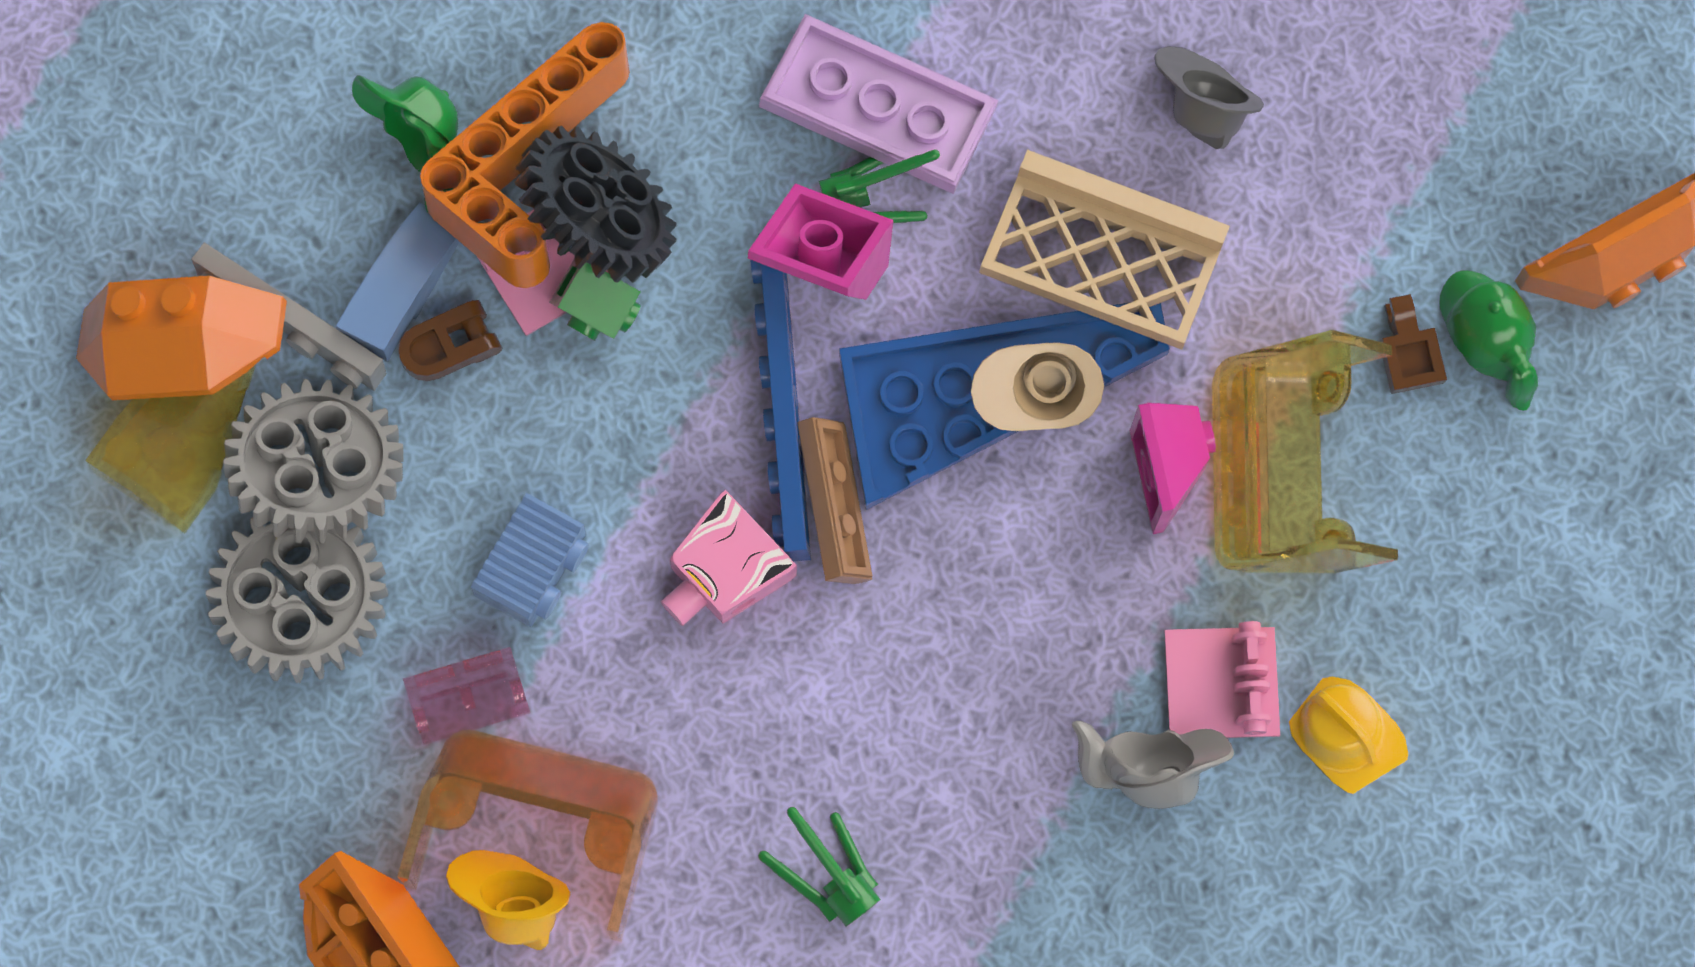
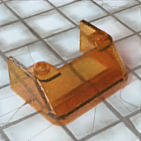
[397,730,658,942]

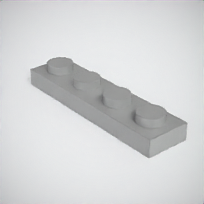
[191,242,387,391]

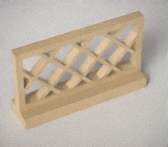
[979,149,1230,350]

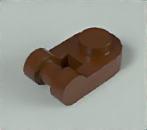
[398,300,503,381]

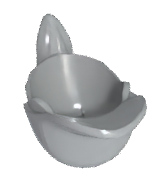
[1072,721,1234,809]

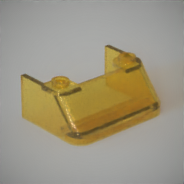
[1212,330,1398,573]

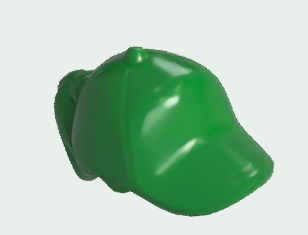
[352,75,458,212]
[1439,270,1538,411]

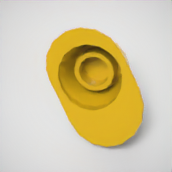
[1289,676,1408,794]
[446,850,571,950]

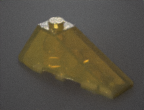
[85,365,256,534]

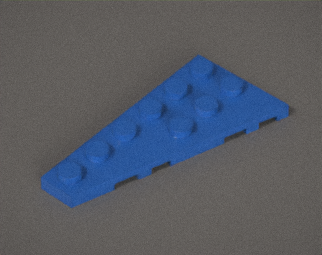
[839,302,1170,510]

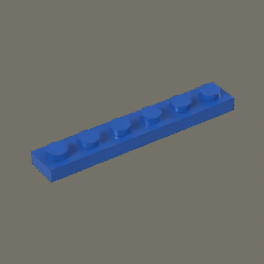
[750,233,811,562]

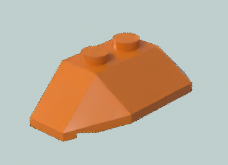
[1515,173,1695,309]
[76,276,287,400]
[299,851,460,967]

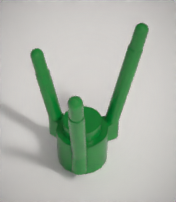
[819,149,940,223]
[758,807,881,927]

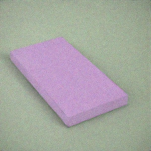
[759,14,998,194]

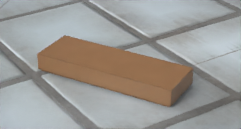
[797,417,872,584]

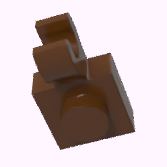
[1379,294,1447,394]

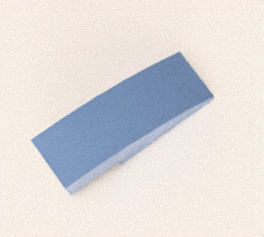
[336,202,459,362]

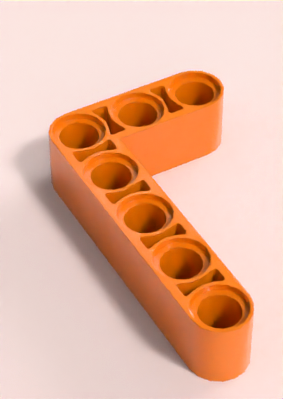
[420,22,630,288]

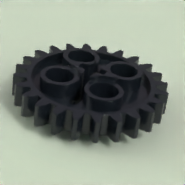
[515,126,677,283]

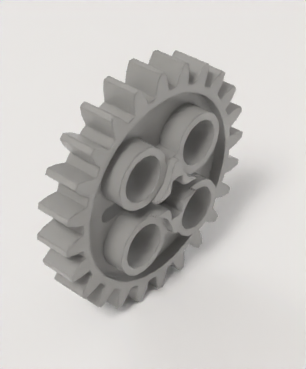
[223,379,403,544]
[206,517,388,683]

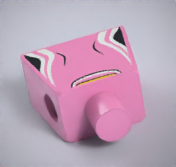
[661,490,797,626]

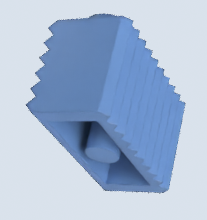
[471,493,589,627]

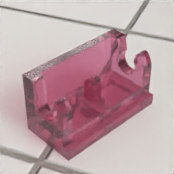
[403,647,530,745]

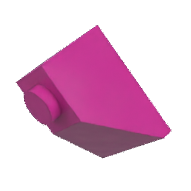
[748,183,893,300]
[1129,403,1216,534]

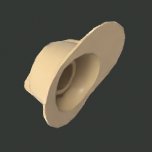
[971,343,1104,431]

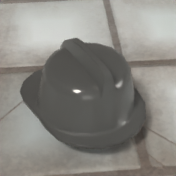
[1154,46,1264,149]

